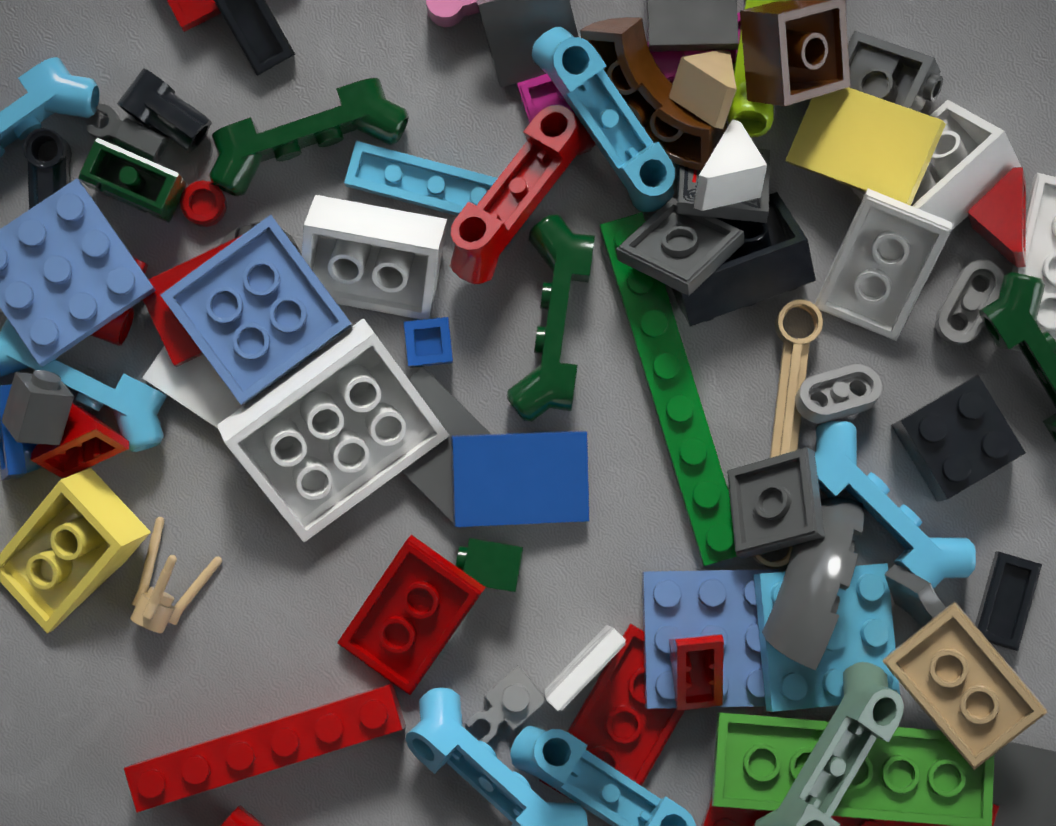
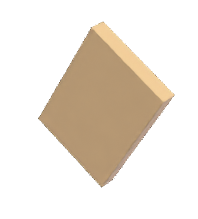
[882,601,1048,770]

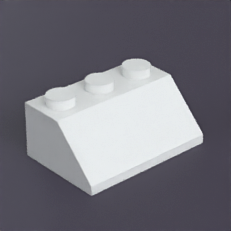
[851,100,1021,231]
[302,195,447,320]

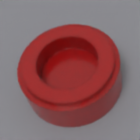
[180,180,227,227]

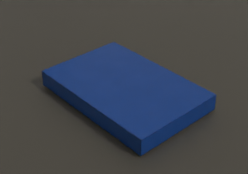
[451,431,589,527]

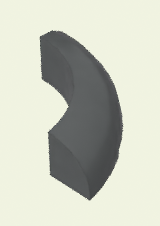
[762,496,864,671]

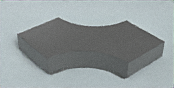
[884,565,946,627]

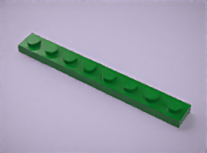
[599,212,737,566]

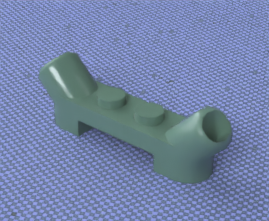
[755,662,904,826]

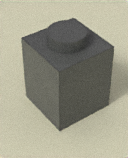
[2,370,74,445]

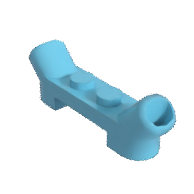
[531,27,675,212]
[0,57,100,157]
[0,319,168,452]
[815,421,976,589]
[406,688,588,826]
[510,726,696,826]

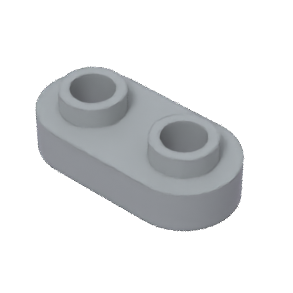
[935,260,1004,345]
[795,364,882,423]

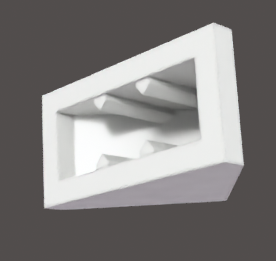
[694,119,767,211]

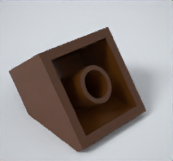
[740,0,851,106]

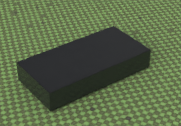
[214,0,296,76]
[975,551,1042,651]

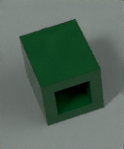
[456,538,523,592]

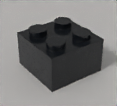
[891,375,1026,502]

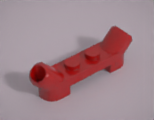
[450,105,595,284]

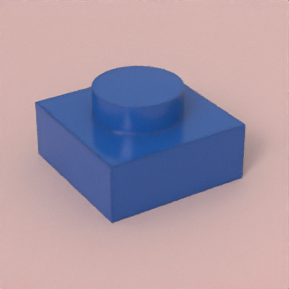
[404,317,453,368]

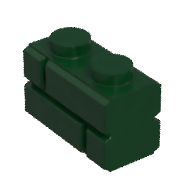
[78,138,187,223]

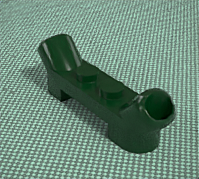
[209,78,409,197]
[507,214,595,422]
[979,272,1056,442]

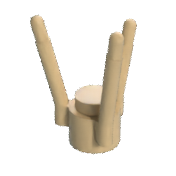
[130,517,222,633]

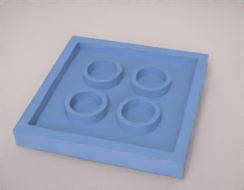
[0,178,156,367]
[160,215,353,406]
[642,569,779,709]

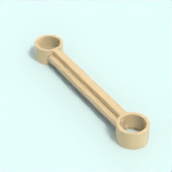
[752,299,823,567]

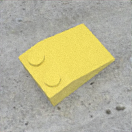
[0,468,151,634]

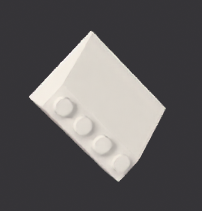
[217,318,450,542]

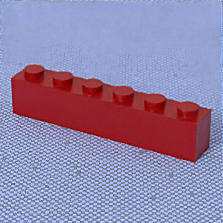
[124,683,406,813]

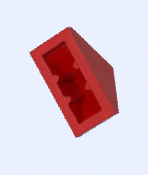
[967,167,1026,268]
[31,403,129,479]
[669,634,724,711]

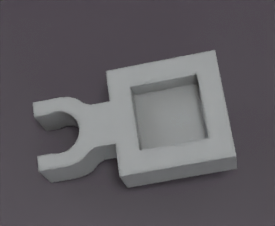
[465,665,547,743]

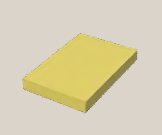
[785,87,946,206]

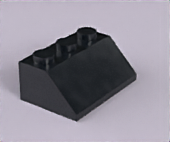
[671,192,816,327]

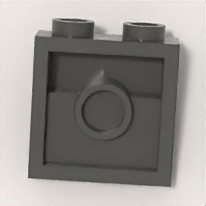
[848,30,943,112]

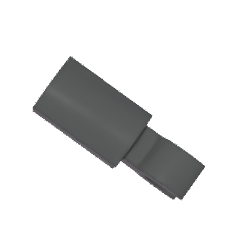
[86,104,168,164]

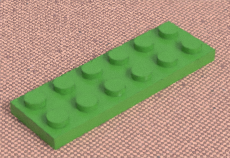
[712,712,995,826]

